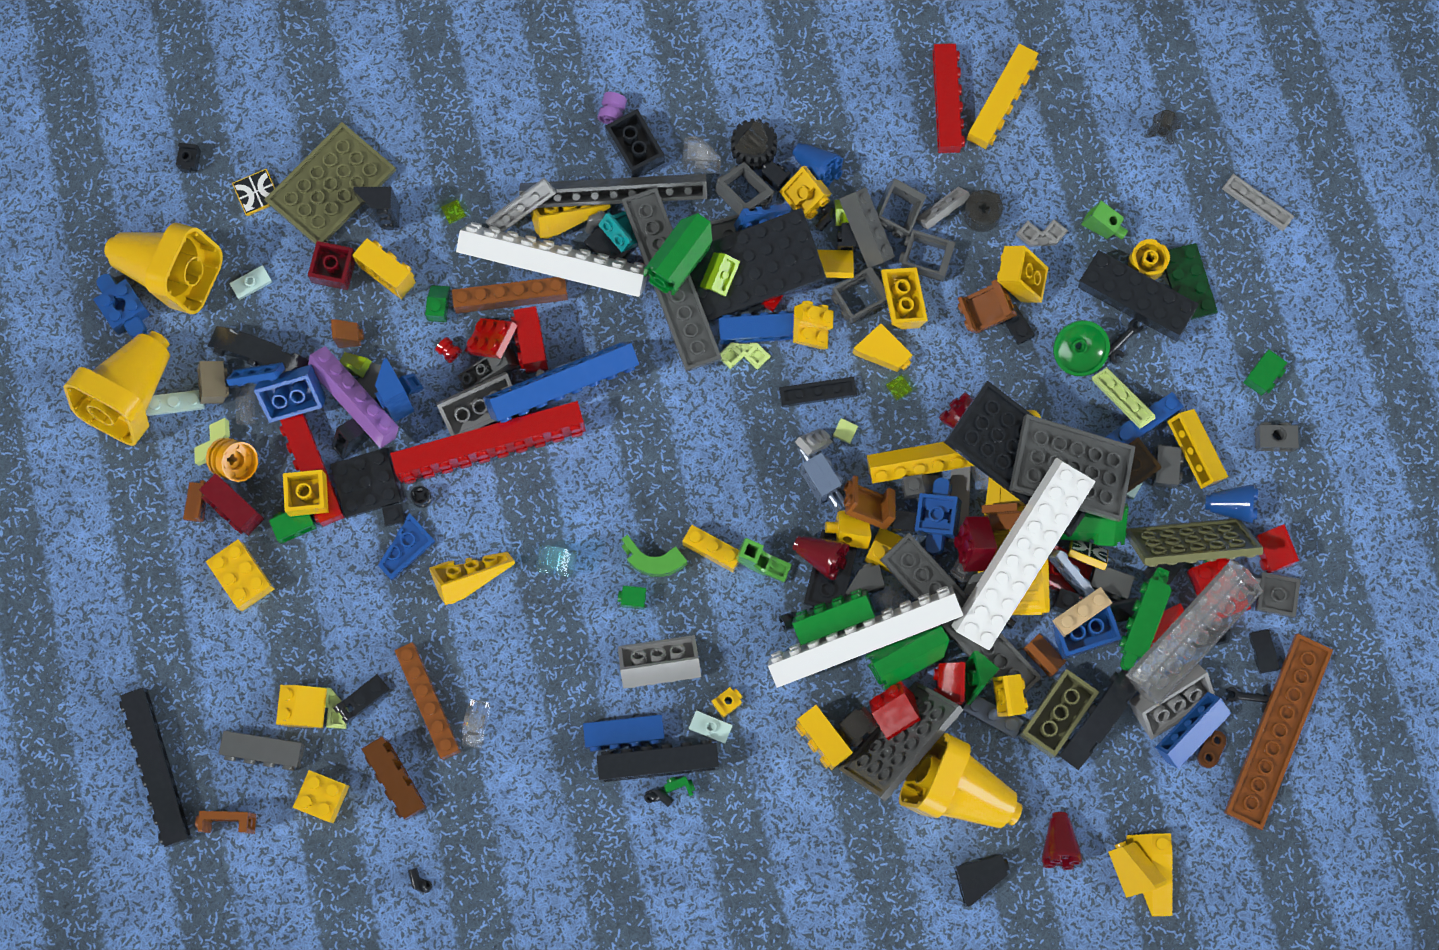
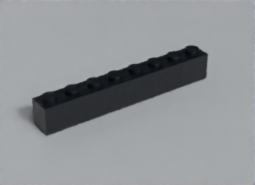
[119,687,192,848]

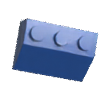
[1052,605,1122,660]

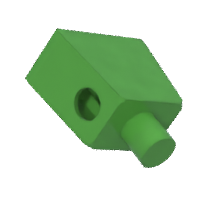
[1081,201,1128,240]

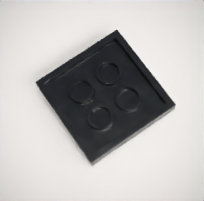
[330,448,401,519]

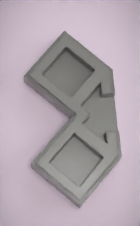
[1016,219,1068,247]

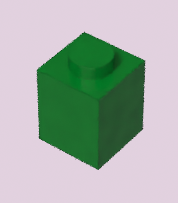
[617,585,647,610]

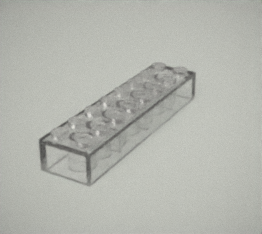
[1125,559,1263,707]

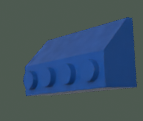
[375,358,415,422]

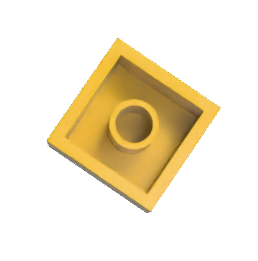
[283,470,329,516]
[293,770,349,824]

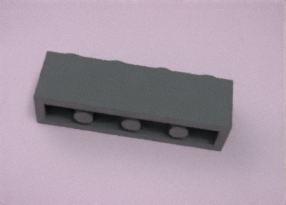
[839,187,895,268]
[219,731,305,771]

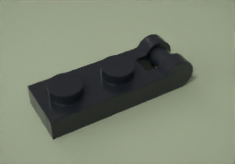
[333,674,390,724]

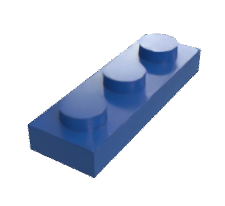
[226,363,285,386]

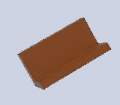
[183,480,207,522]
[982,503,1026,531]
[1023,633,1067,677]

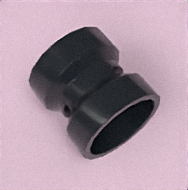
[410,486,432,508]

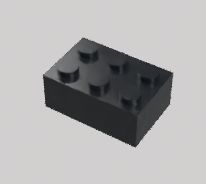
[605,109,665,177]

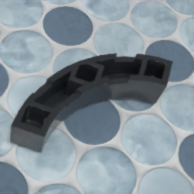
[207,326,309,373]
[1059,669,1142,770]

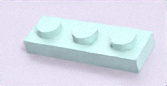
[146,390,205,416]

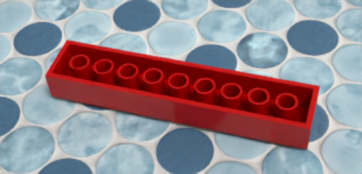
[390,401,586,484]

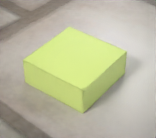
[833,418,858,444]

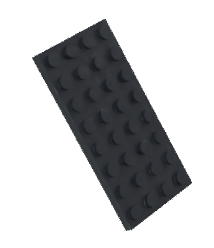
[690,208,827,323]
[944,381,1086,537]

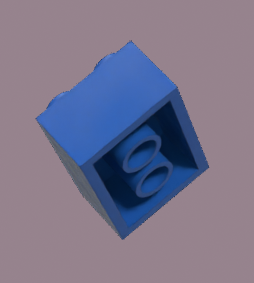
[254,365,326,423]

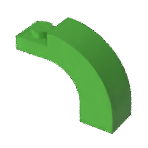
[621,534,688,577]
[736,538,792,583]

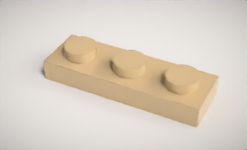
[1052,587,1112,637]

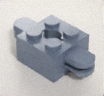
[797,447,845,513]

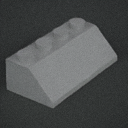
[436,371,512,436]
[618,635,701,689]
[1129,660,1215,740]

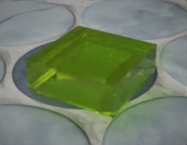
[441,199,466,224]
[886,374,912,401]

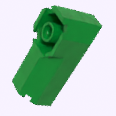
[643,213,712,295]
[1060,503,1129,546]
[865,625,950,691]

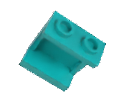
[599,211,638,252]

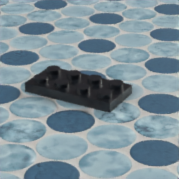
[803,529,857,607]

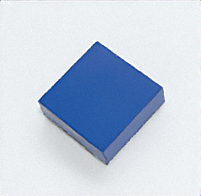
[399,373,424,395]

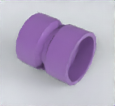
[598,92,627,124]

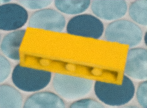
[1167,409,1228,489]

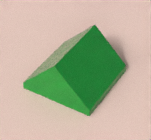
[965,651,999,705]

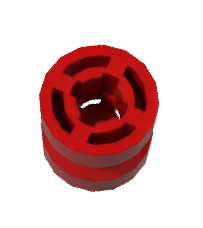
[435,337,462,363]

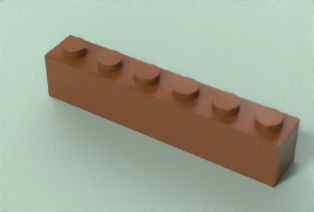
[452,277,568,314]
[394,642,461,760]

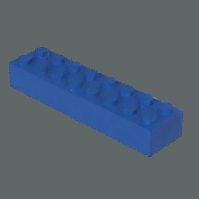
[483,342,639,423]

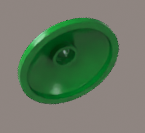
[1053,320,1110,376]

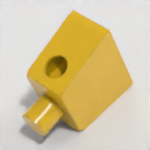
[825,510,871,549]

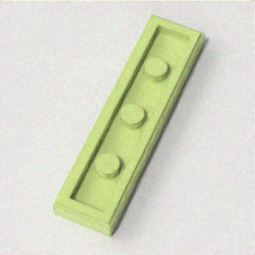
[1092,367,1155,429]

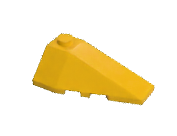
[530,204,610,239]
[429,552,515,605]
[1126,833,1172,916]

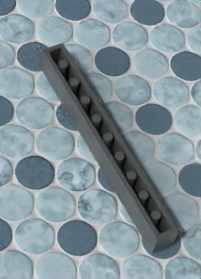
[519,174,707,208]

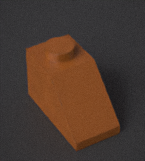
[331,319,364,348]

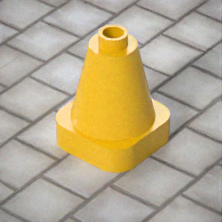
[104,223,223,314]
[63,331,170,446]
[899,733,1022,828]

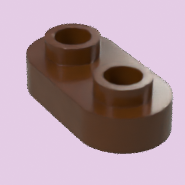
[1197,731,1226,768]

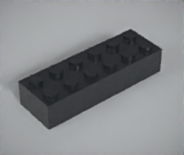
[1078,250,1199,342]
[597,740,719,783]

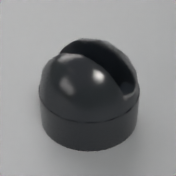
[779,613,794,631]

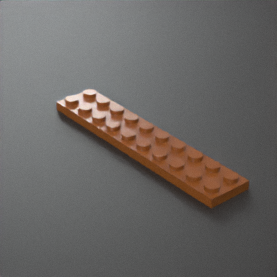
[1224,633,1333,830]

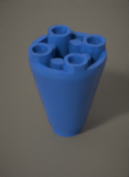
[793,143,844,188]
[1205,485,1258,523]

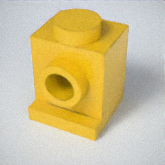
[711,687,743,718]

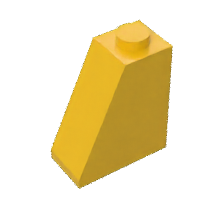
[853,323,913,372]
[1108,841,1168,898]

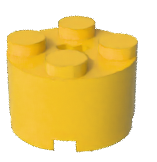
[1128,239,1170,280]

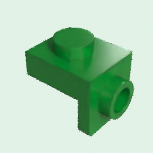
[664,776,695,797]

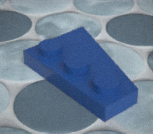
[734,203,791,231]
[378,513,435,581]

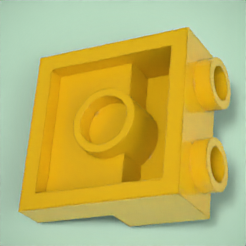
[779,166,832,219]
[793,301,834,350]

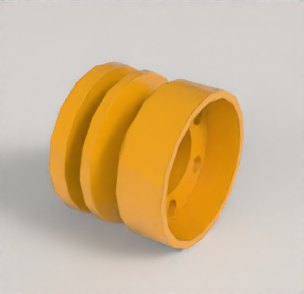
[206,437,258,482]

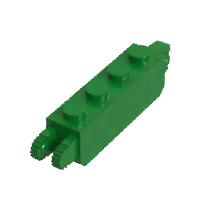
[1119,567,1172,671]

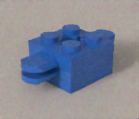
[93,274,151,338]
[915,478,962,555]

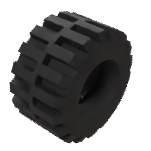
[731,118,777,170]

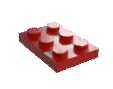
[464,318,518,359]

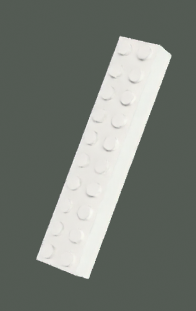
[456,222,648,297]
[951,457,1096,650]
[768,586,963,688]

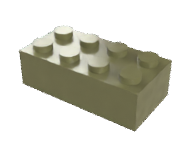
[1019,669,1099,758]

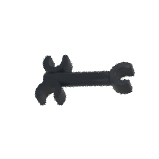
[1108,319,1143,365]
[1226,685,1271,713]

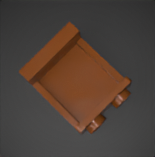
[958,279,1017,334]
[844,475,895,530]
[195,811,256,834]

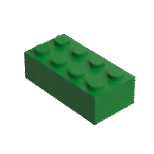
[792,588,875,645]

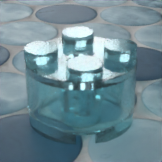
[536,545,578,578]

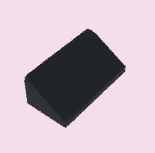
[1110,597,1139,623]

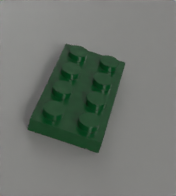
[1165,243,1218,320]

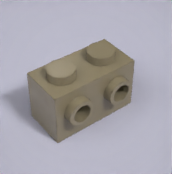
[197,361,229,404]

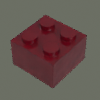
[307,241,356,290]
[954,516,998,572]

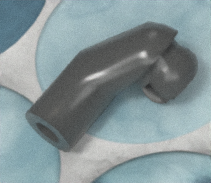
[585,211,606,234]

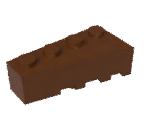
[362,736,427,820]

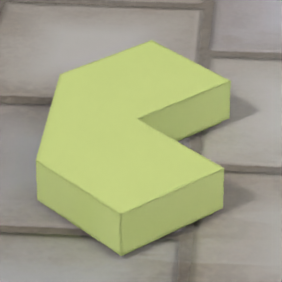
[720,343,771,370]
[194,418,230,466]
[319,687,349,729]

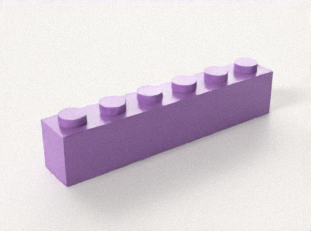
[308,346,399,448]

